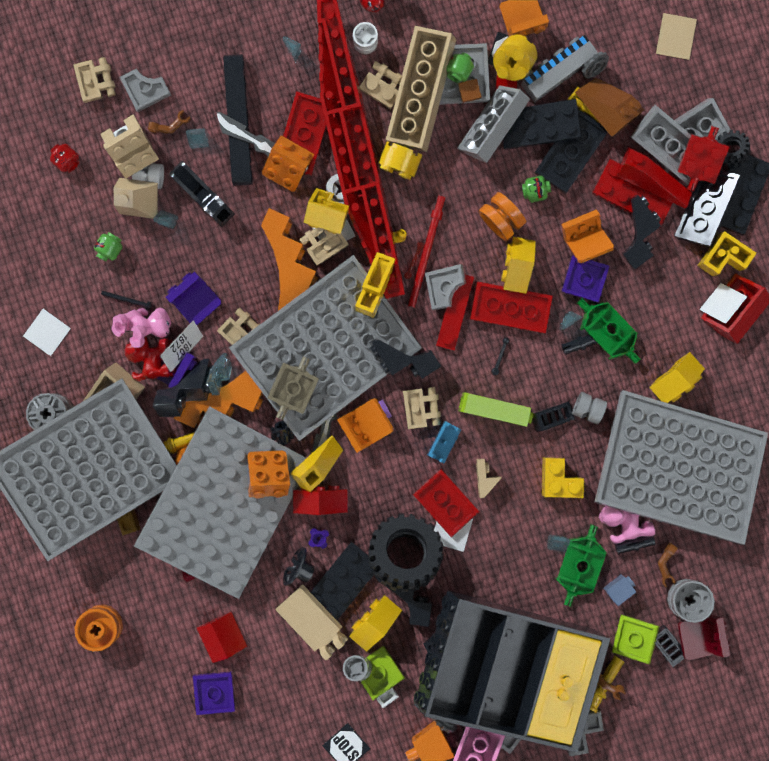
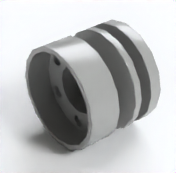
[26,393,73,430]
[667,579,715,623]

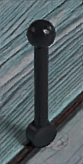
[491,337,510,375]

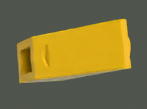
[290,436,343,492]

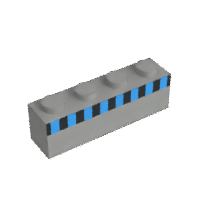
[521,35,598,103]

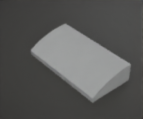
[457,86,530,163]
[657,98,730,172]
[631,105,691,185]

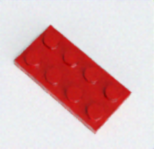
[283,91,327,176]
[592,159,673,228]
[470,281,553,334]

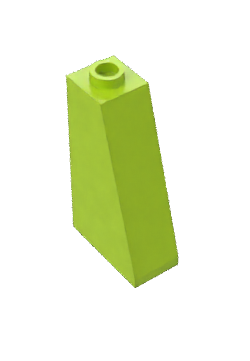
[458,392,533,427]

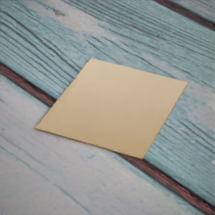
[656,13,697,60]

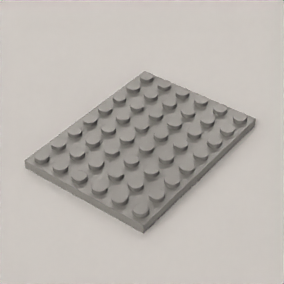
[229,255,421,441]
[0,378,177,561]
[594,390,768,545]
[134,406,306,599]

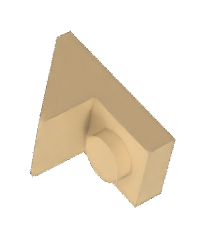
[476,458,502,498]

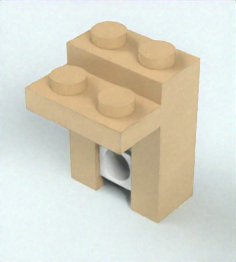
[101,115,159,179]

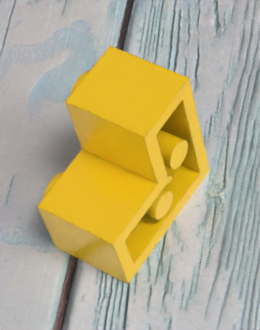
[303,188,349,234]
[697,231,756,276]
[501,237,536,294]
[649,352,705,403]
[542,457,584,498]
[349,595,402,652]

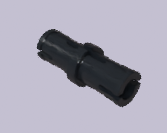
[561,335,597,356]
[615,536,656,555]

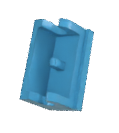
[427,421,461,463]

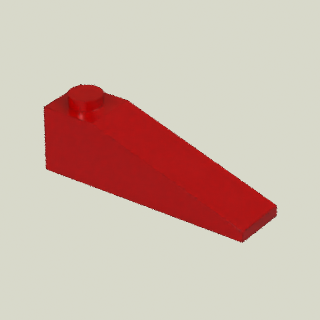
[616,146,692,209]

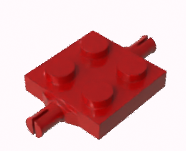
[677,126,729,191]

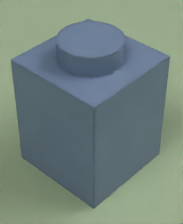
[603,574,636,606]

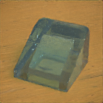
[282,36,302,62]
[186,128,209,149]
[153,210,178,229]
[559,311,582,331]
[547,535,570,552]

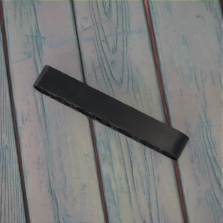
[223,54,253,186]

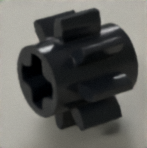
[271,421,294,445]

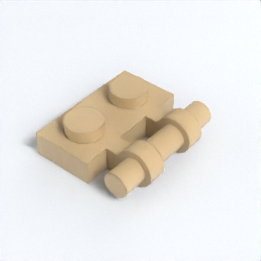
[73,57,116,103]
[360,61,402,110]
[299,228,349,266]
[217,308,260,345]
[403,387,441,429]

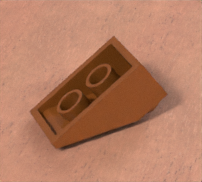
[575,78,644,137]

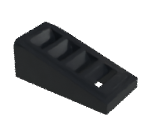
[532,401,575,432]
[655,625,684,667]

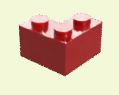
[293,485,348,515]

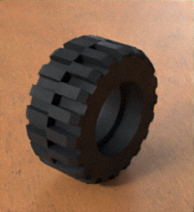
[368,513,444,592]

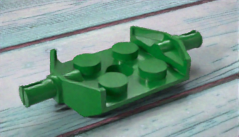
[576,298,641,364]
[555,524,607,607]

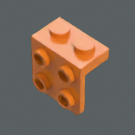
[499,0,549,37]
[262,136,314,192]
[561,209,614,263]
[338,398,394,453]
[247,450,290,499]

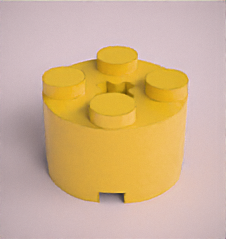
[493,35,537,81]
[379,141,422,180]

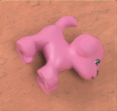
[112,308,171,348]
[599,506,655,544]

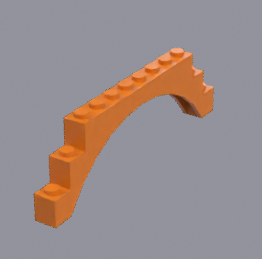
[173,208,319,428]

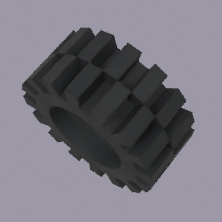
[716,130,750,168]

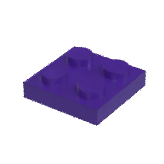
[561,255,609,303]
[193,671,236,715]

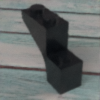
[169,161,235,227]
[622,194,661,269]
[369,339,441,379]
[153,358,216,417]
[377,578,432,627]

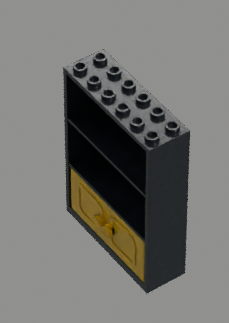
[413,591,610,752]

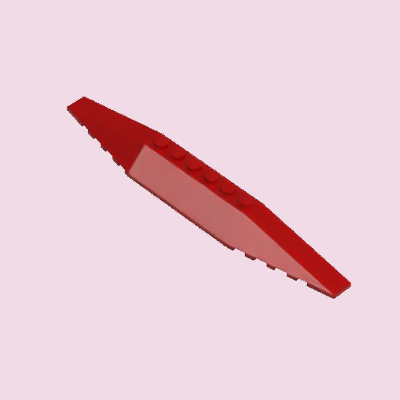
[317,0,405,299]

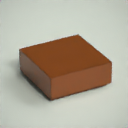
[458,79,481,103]

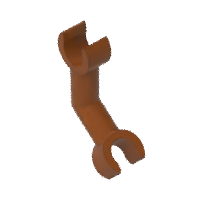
[148,110,191,134]
[658,542,678,587]
[598,673,626,700]

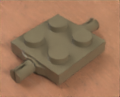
[267,356,319,420]

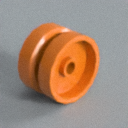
[478,192,527,241]
[74,604,123,652]

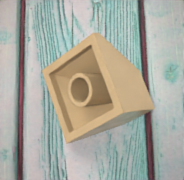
[114,178,158,219]

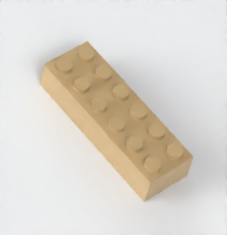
[386,26,456,152]

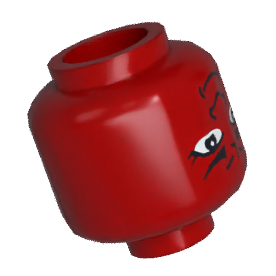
[50,144,79,172]

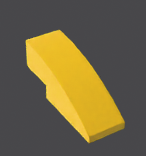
[355,252,395,318]

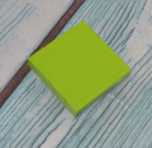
[612,615,660,664]
[361,646,405,700]

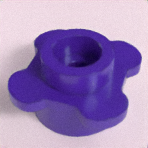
[309,528,329,549]

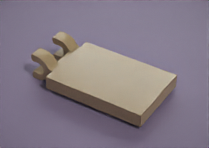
[275,584,348,660]

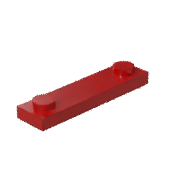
[436,275,474,351]

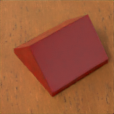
[197,611,248,663]

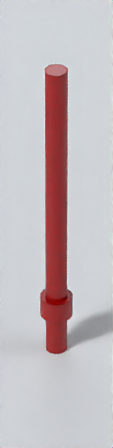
[408,196,445,308]

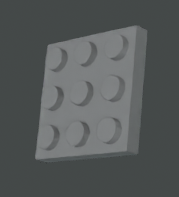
[439,43,490,105]

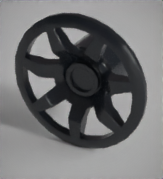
[283,547,315,586]

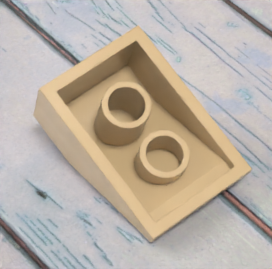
[83,363,145,401]

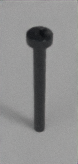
[101,291,152,311]

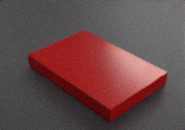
[413,469,480,537]

